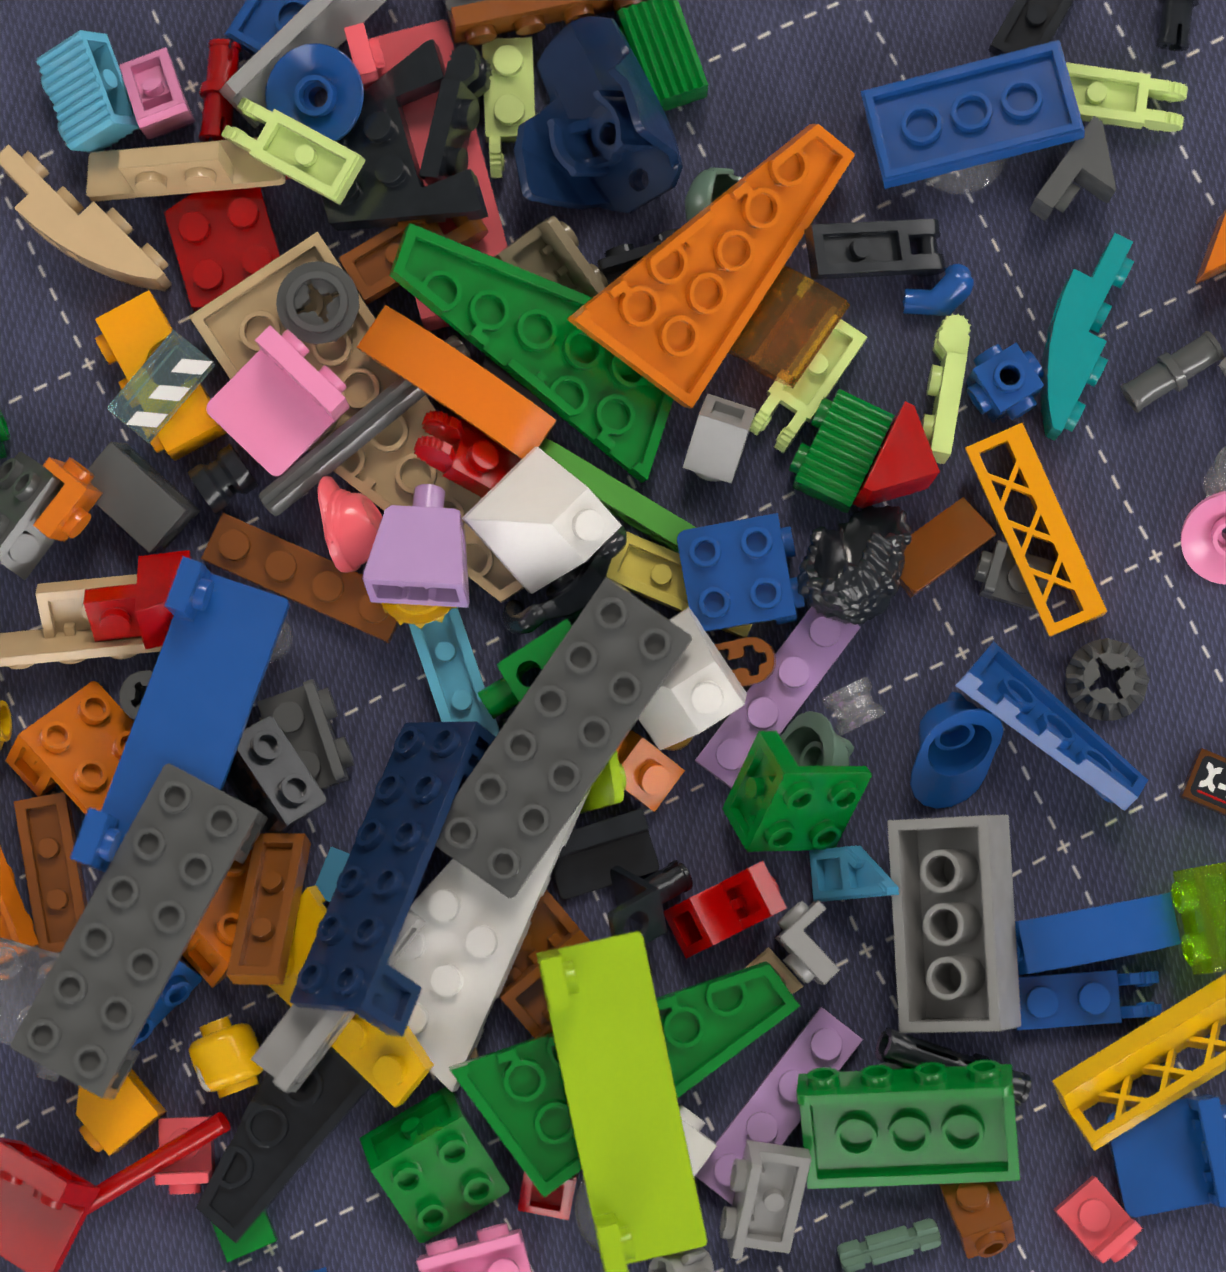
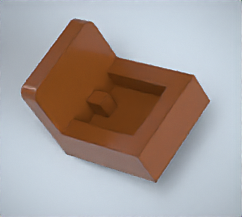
[939,1182,1016,1259]

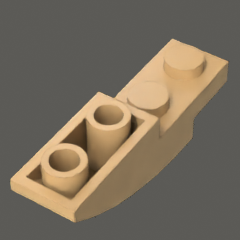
[0,144,172,291]

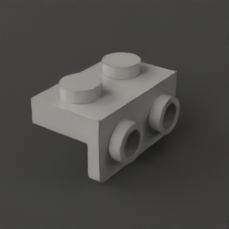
[775,901,840,985]
[720,1140,811,1260]

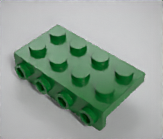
[796,1060,1020,1189]

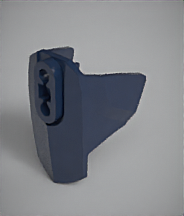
[514,16,683,213]

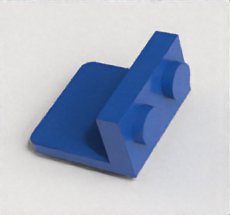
[677,513,805,632]
[1106,1094,1226,1217]

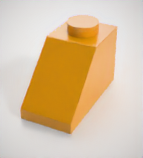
[76,1068,167,1156]

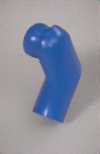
[903,264,974,316]

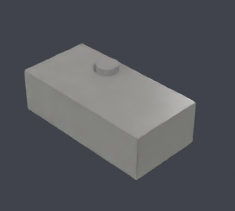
[888,815,1021,1033]

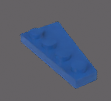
[955,641,1148,811]

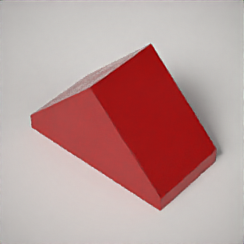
[852,401,940,508]

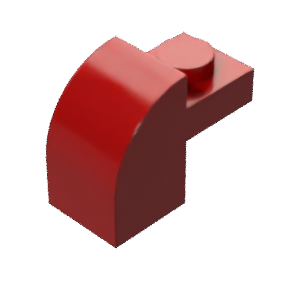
[83,550,192,650]
[663,861,787,959]

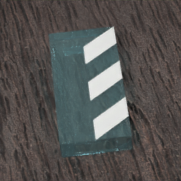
[106,329,215,444]

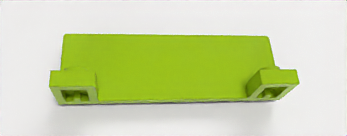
[536,931,707,1272]

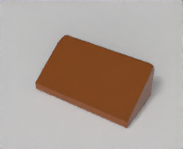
[900,497,997,598]

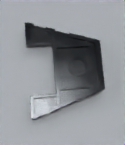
[322,39,488,231]

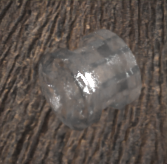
[821,677,886,736]

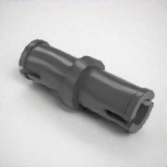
[1120,331,1225,413]

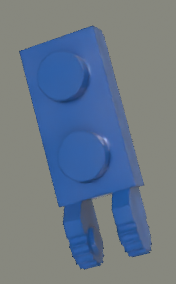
[1015,970,1162,1030]

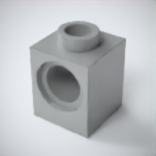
[682,393,756,484]

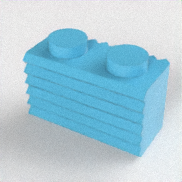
[36,30,140,152]

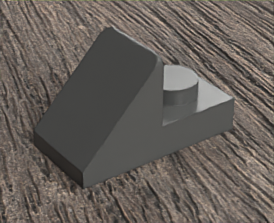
[1029,116,1116,222]

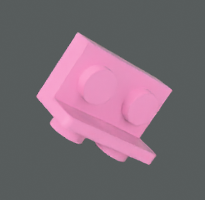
[416,1223,532,1272]

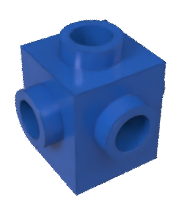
[966,342,1044,424]

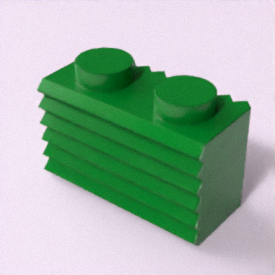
[617,0,708,112]
[789,389,895,513]

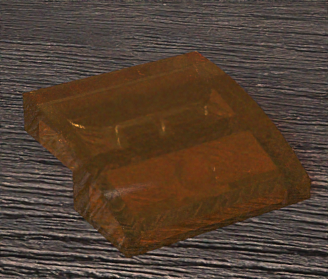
[728,265,850,388]

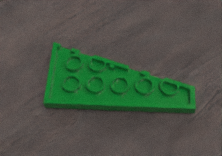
[389,223,673,483]
[449,961,800,1198]

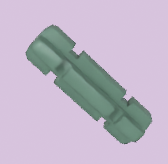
[837,1218,941,1272]

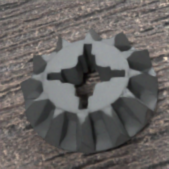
[276,261,360,345]
[1065,638,1150,721]

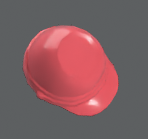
[318,476,383,573]

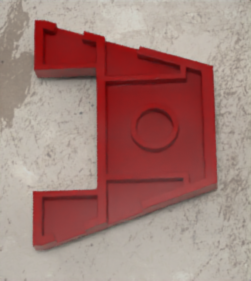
[164,176,290,312]

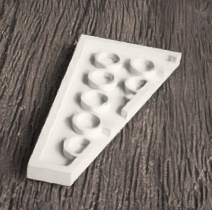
[392,788,591,1092]

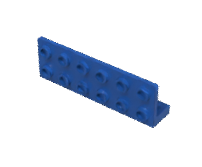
[70,556,290,872]

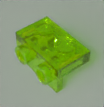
[1171,862,1226,975]

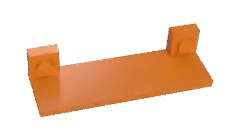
[5,681,252,988]

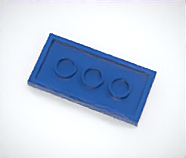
[861,40,1085,189]

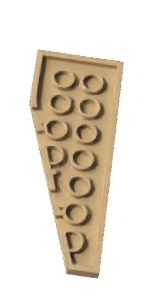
[189,232,524,603]

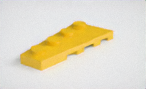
[268,885,434,1107]

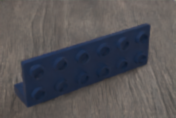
[290,721,496,1037]

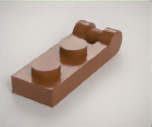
[339,216,489,305]

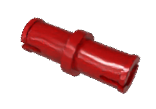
[199,38,241,142]

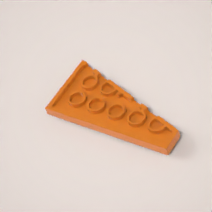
[567,124,855,408]

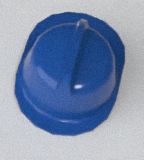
[910,692,1004,809]

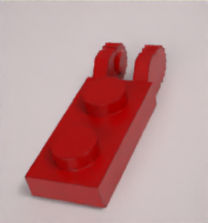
[414,410,521,498]

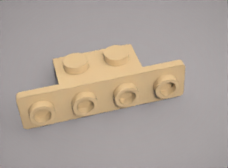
[86,137,286,202]
[0,574,162,669]

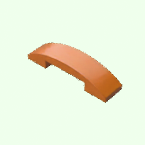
[357,305,557,460]

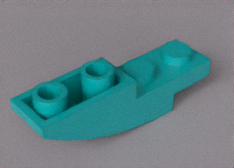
[1040,233,1134,441]

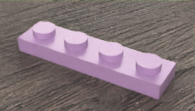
[695,607,861,789]
[695,1007,863,1205]

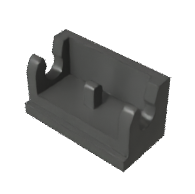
[88,442,201,553]

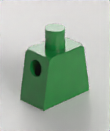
[478,619,572,719]

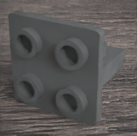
[0,451,65,580]

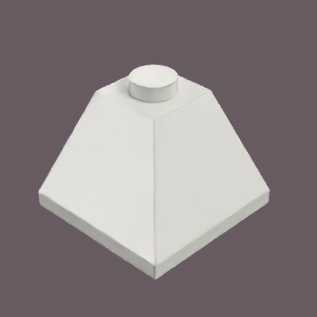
[462,447,622,594]
[638,607,747,750]

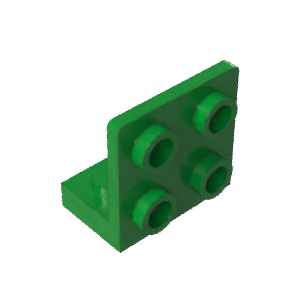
[722,731,872,852]
[359,1087,509,1243]

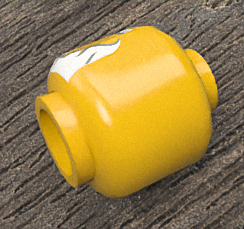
[189,1016,264,1099]

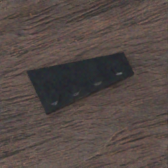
[196,1046,372,1243]

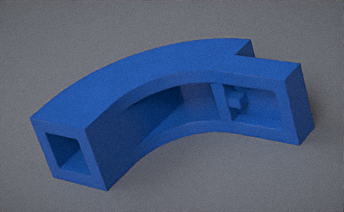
[1015,892,1181,975]

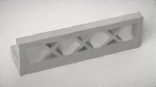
[219,0,387,129]
[251,909,426,1092]

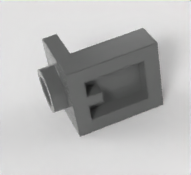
[974,540,1054,613]

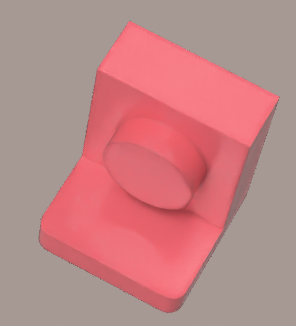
[155,1116,215,1194]
[1053,1175,1143,1264]

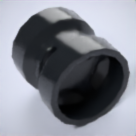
[187,444,258,514]

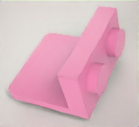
[206,325,350,477]

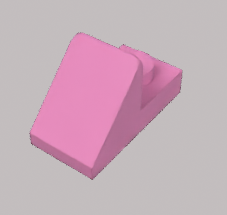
[119,47,195,139]

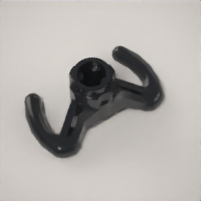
[502,526,627,634]

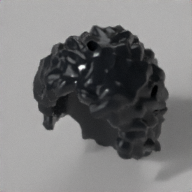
[797,505,912,625]

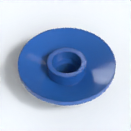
[265,43,364,142]

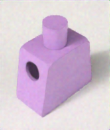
[363,484,469,608]

